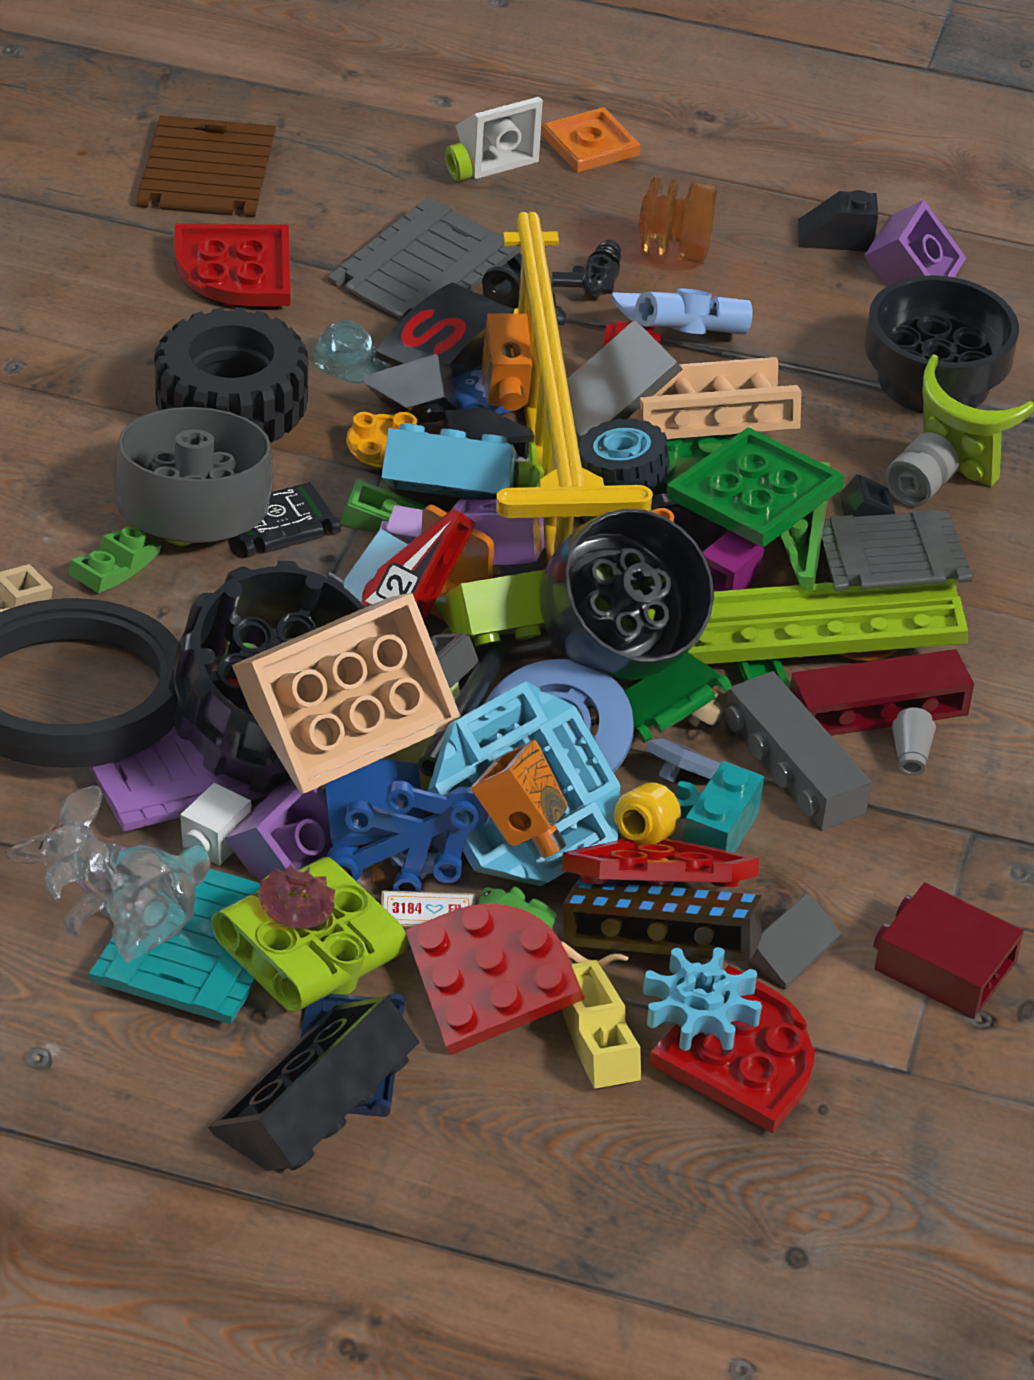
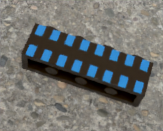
[564,879,762,962]

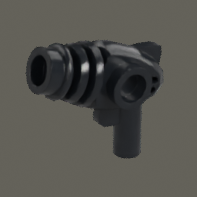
[551,240,622,296]

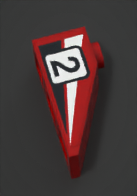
[361,509,477,623]

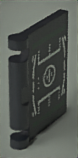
[235,482,341,557]

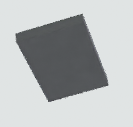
[567,320,683,437]

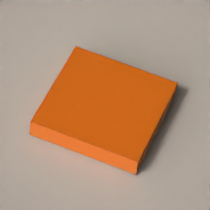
[541,107,641,173]

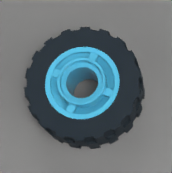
[578,419,670,490]

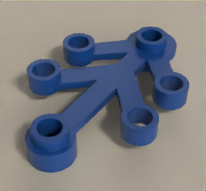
[327,781,488,892]

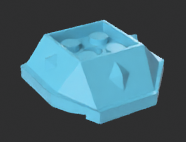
[428,681,621,886]

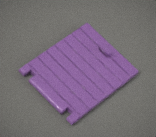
[88,709,275,832]

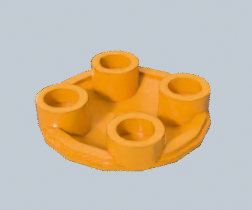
[346,412,417,469]

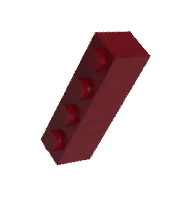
[790,649,974,736]

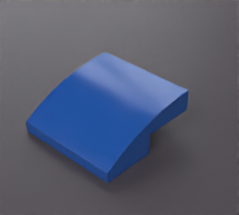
[325,759,425,849]

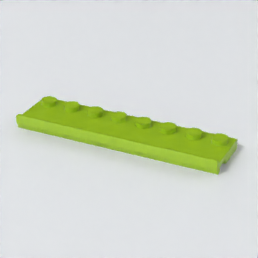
[620,578,968,664]

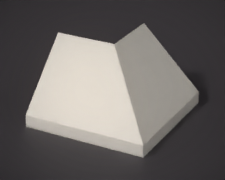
[455,97,543,179]

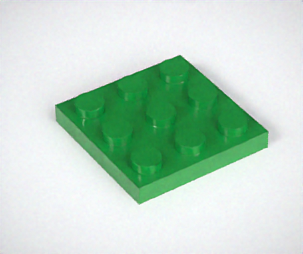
[667,427,844,547]

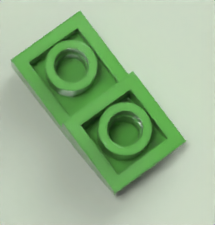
[68,527,161,593]

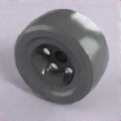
[114,407,273,543]

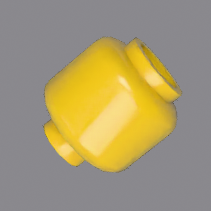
[613,783,681,847]

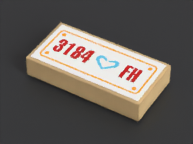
[381,891,475,936]

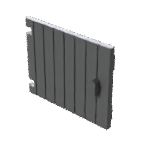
[327,197,520,320]
[821,509,972,591]

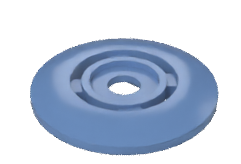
[485,659,634,773]

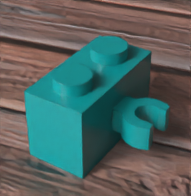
[676,761,764,853]

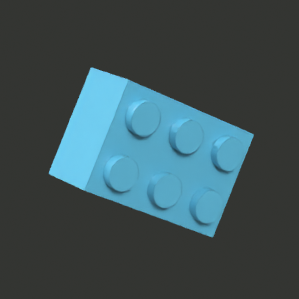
[382,423,518,498]

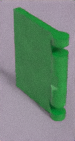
[624,652,732,743]

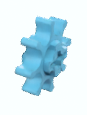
[643,947,762,1051]

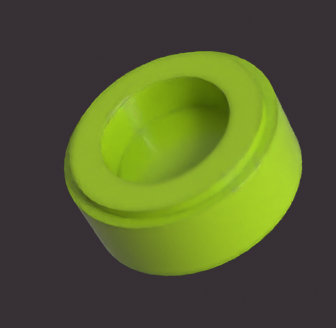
[445,143,472,182]

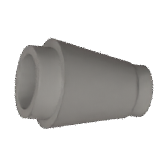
[892,708,936,776]

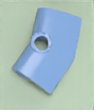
[612,288,752,335]

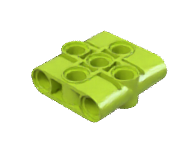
[211,857,408,1013]

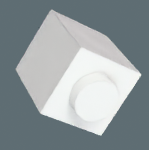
[180,783,251,866]

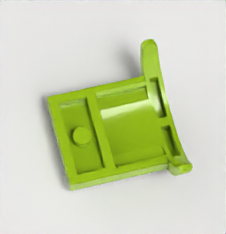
[923,355,1034,487]

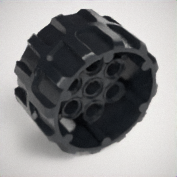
[168,561,370,794]

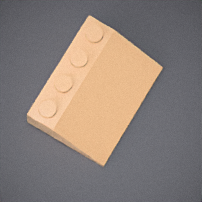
[232,593,461,794]

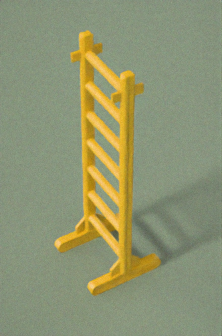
[496,212,653,591]

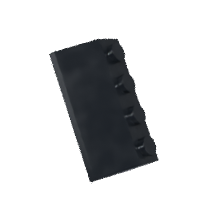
[208,995,420,1171]

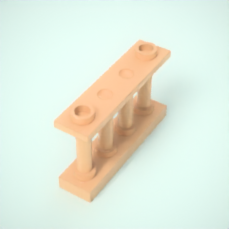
[640,357,801,439]

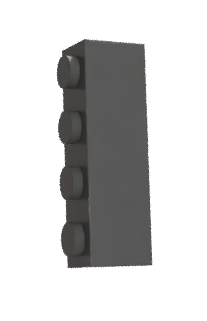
[724,671,872,831]

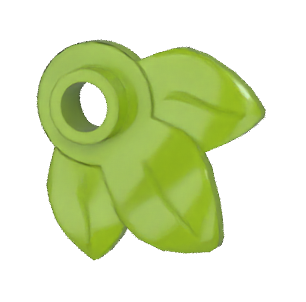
[516,442,545,488]

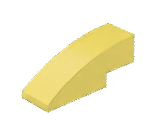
[562,960,641,1089]

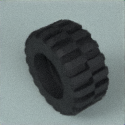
[154,307,309,443]

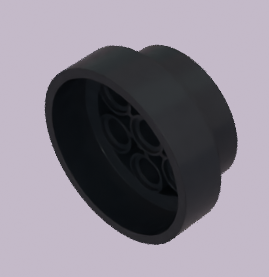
[865,275,1019,413]

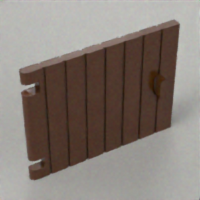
[136,115,276,217]

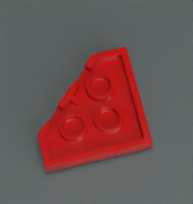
[562,838,759,887]

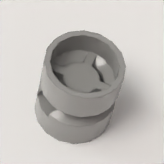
[885,432,959,507]

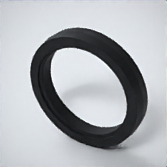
[0,598,179,768]

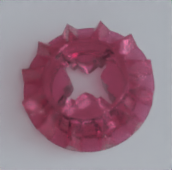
[259,864,335,928]

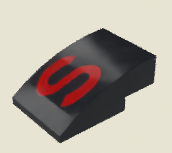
[375,282,514,378]

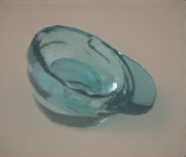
[313,320,386,383]

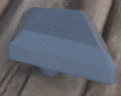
[645,738,721,782]

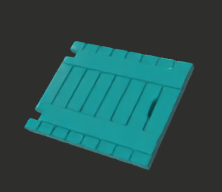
[89,855,262,1024]

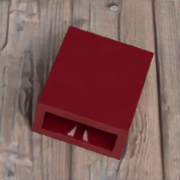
[873,882,1024,1019]

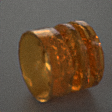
[638,175,717,264]

